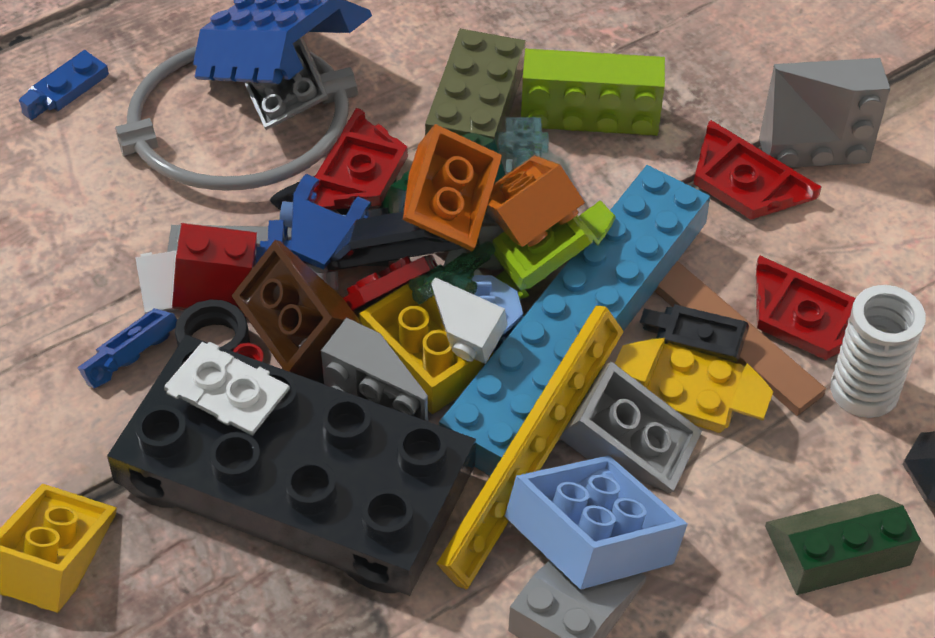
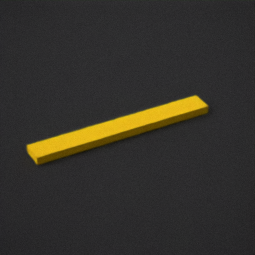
[436,305,624,589]

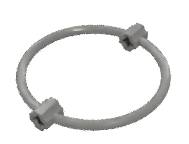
[115,46,358,191]

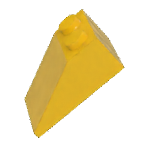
[0,483,117,613]

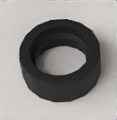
[175,299,250,351]

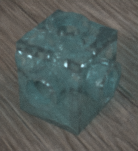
[498,117,549,172]

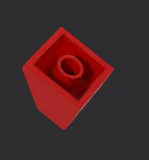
[172,223,257,318]

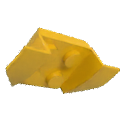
[615,338,773,433]

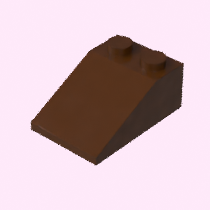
[232,240,362,380]

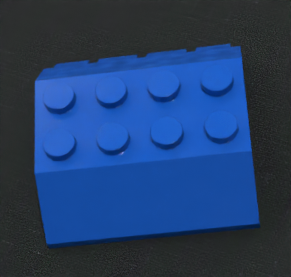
[193,0,372,84]

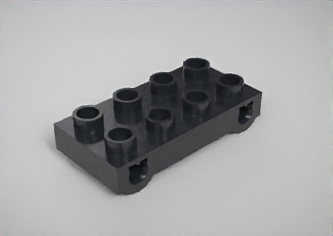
[107,335,476,596]

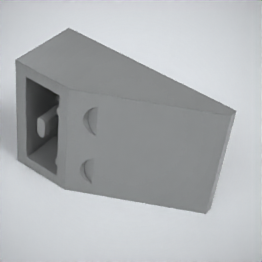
[244,37,328,130]
[321,318,428,421]

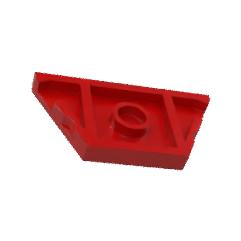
[313,108,408,210]
[693,120,822,220]
[343,255,439,311]
[755,255,856,360]

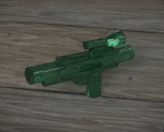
[408,241,495,304]

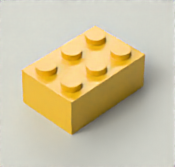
[359,276,493,414]

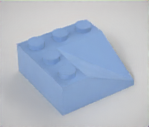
[505,455,688,590]

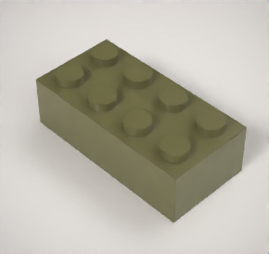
[425,28,526,149]

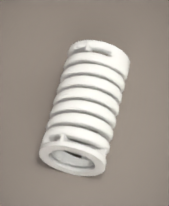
[830,285,926,418]

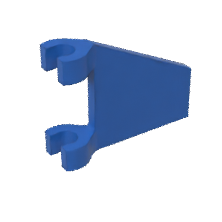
[291,174,371,270]

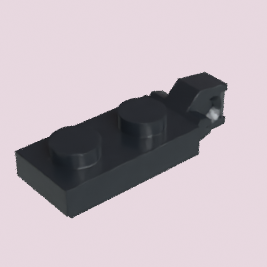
[640,304,749,362]

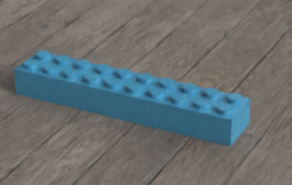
[439,165,710,476]

